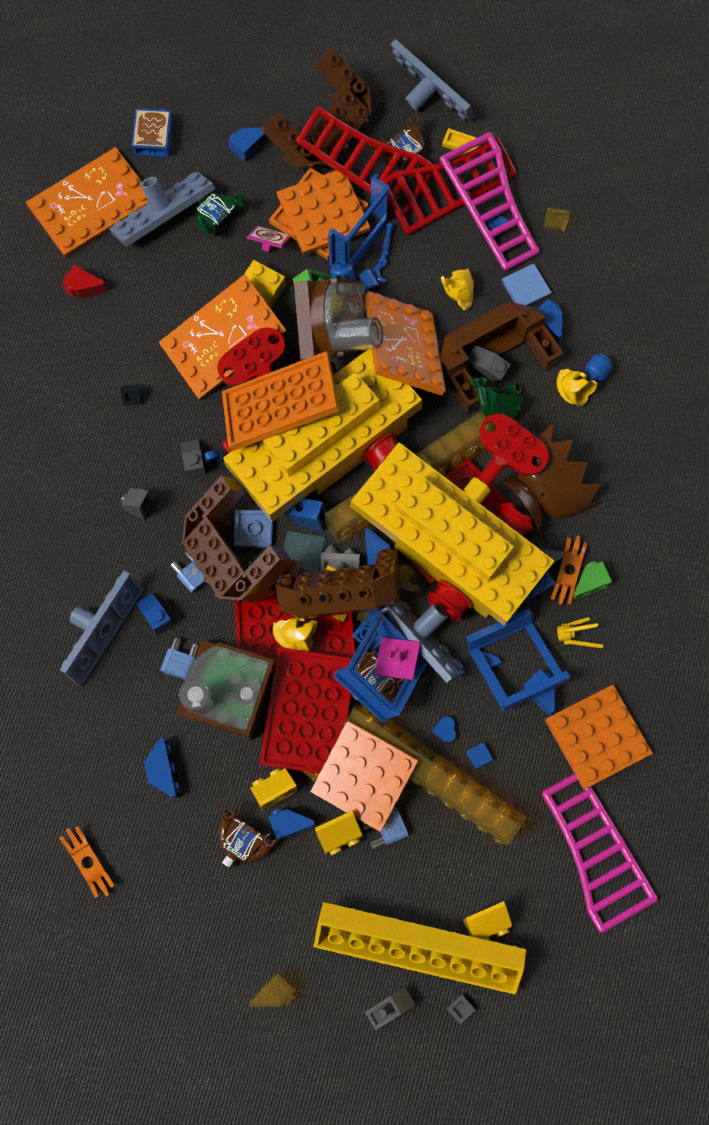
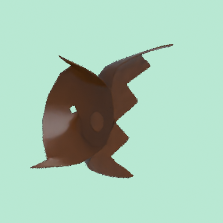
[494,424,603,544]

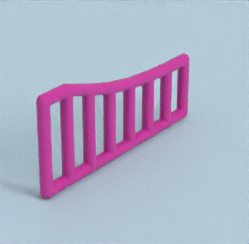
[440,132,540,271]
[542,773,658,933]

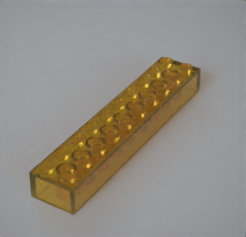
[325,411,495,543]
[342,703,527,846]

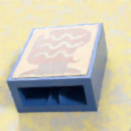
[131,108,173,158]

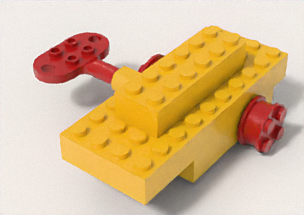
[217,327,422,522]
[350,414,554,625]

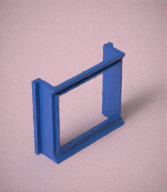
[328,174,390,268]
[466,609,570,713]
[333,611,428,723]

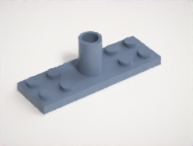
[391,39,475,123]
[109,172,215,247]
[60,571,144,687]
[382,599,465,683]

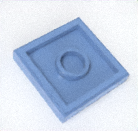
[502,264,552,306]
[234,510,273,549]

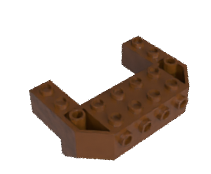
[260,48,372,169]
[440,301,563,414]
[182,476,294,603]
[275,548,400,619]

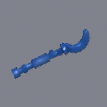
[373,223,394,283]

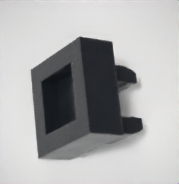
[120,384,142,405]

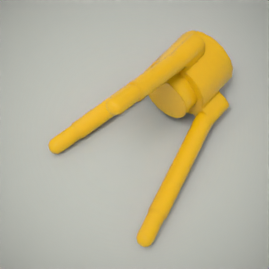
[557,617,604,648]

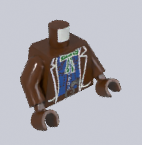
[373,114,425,170]
[351,646,405,702]
[219,805,279,869]

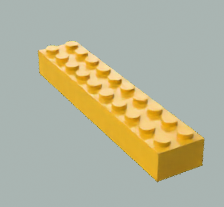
[313,902,526,995]

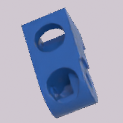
[524,572,555,604]

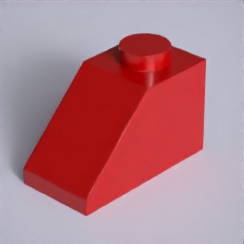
[62,265,107,298]

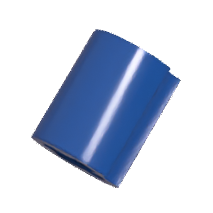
[359,269,380,293]

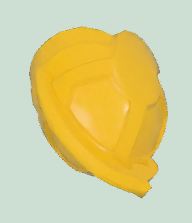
[441,269,474,310]
[557,369,597,406]
[273,617,318,651]

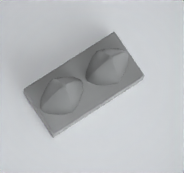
[321,544,360,571]

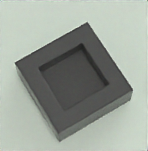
[446,994,476,1025]

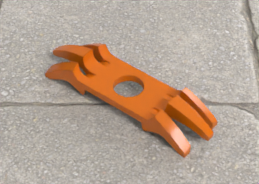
[551,535,587,605]
[59,826,114,898]

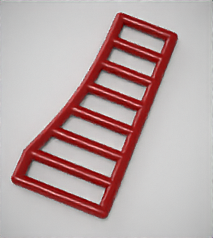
[296,106,434,216]
[380,137,517,235]

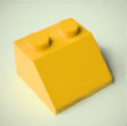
[244,260,286,308]
[250,768,298,811]
[315,811,362,856]
[463,901,512,941]

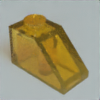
[248,973,295,1007]

